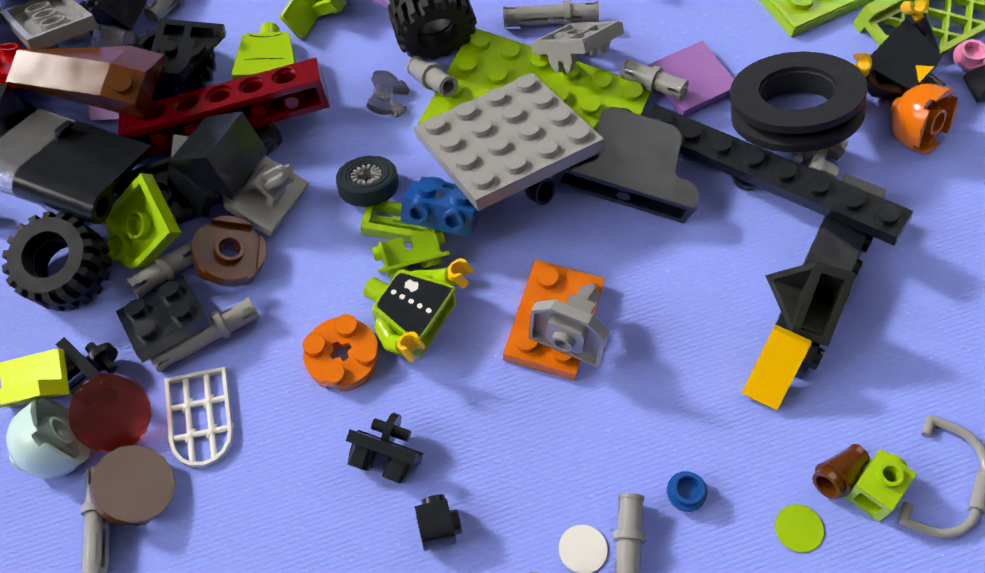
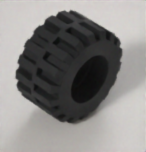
[388,0,477,60]
[2,211,112,311]

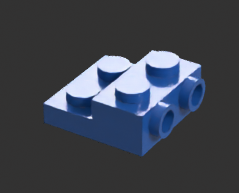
[401,176,484,237]

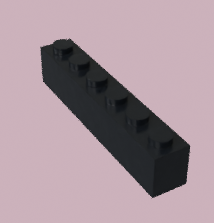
[775,173,887,379]

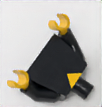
[852,0,947,100]

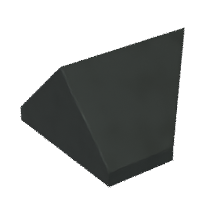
[765,261,856,346]

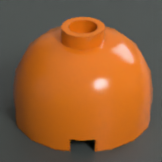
[890,83,958,155]

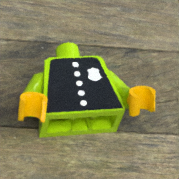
[363,258,475,363]

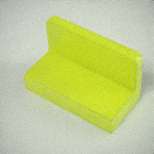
[0,349,69,408]

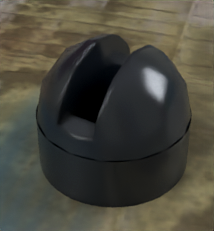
[524,178,555,205]

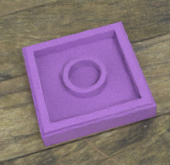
[648,40,734,116]

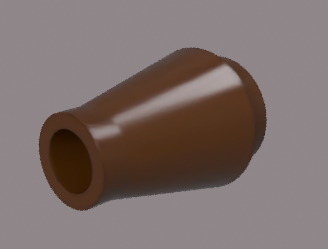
[812,444,870,499]

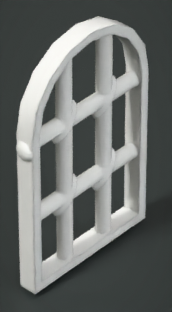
[164,367,234,468]

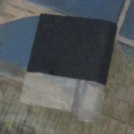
[0,109,152,224]

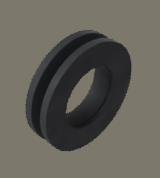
[730,51,867,153]

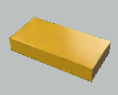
[741,324,812,410]

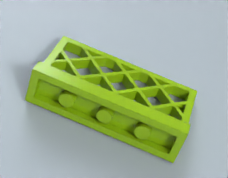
[852,0,985,55]

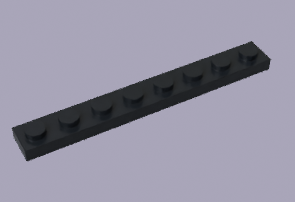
[646,104,914,246]

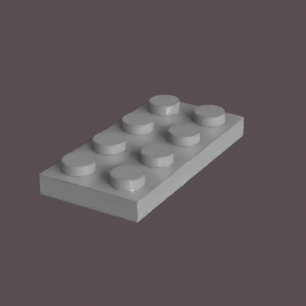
[0,0,98,49]

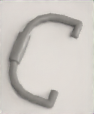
[899,415,985,539]

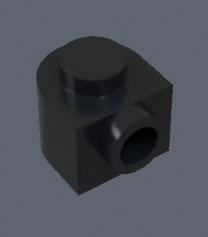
[414,494,462,551]

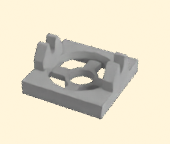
[531,21,624,73]

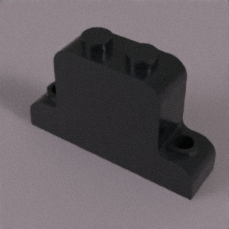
[551,107,699,224]

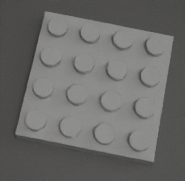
[414,73,605,211]

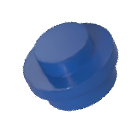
[666,471,708,512]

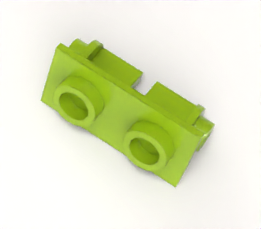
[372,229,450,277]

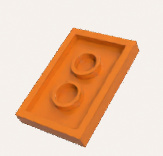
[503,259,605,381]

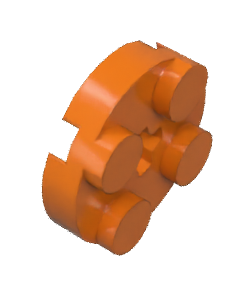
[302,314,379,391]

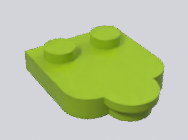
[106,173,181,269]

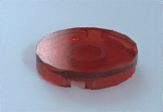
[68,373,152,452]

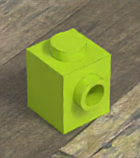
[845,449,917,522]

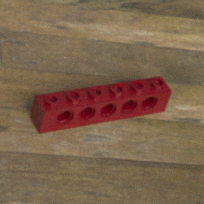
[117,57,330,158]

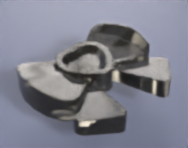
[366,70,410,118]

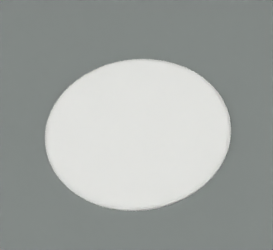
[559,525,608,573]

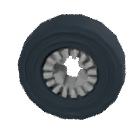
[336,155,399,207]

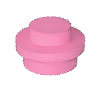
[953,39,985,71]

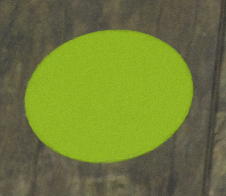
[775,504,824,553]

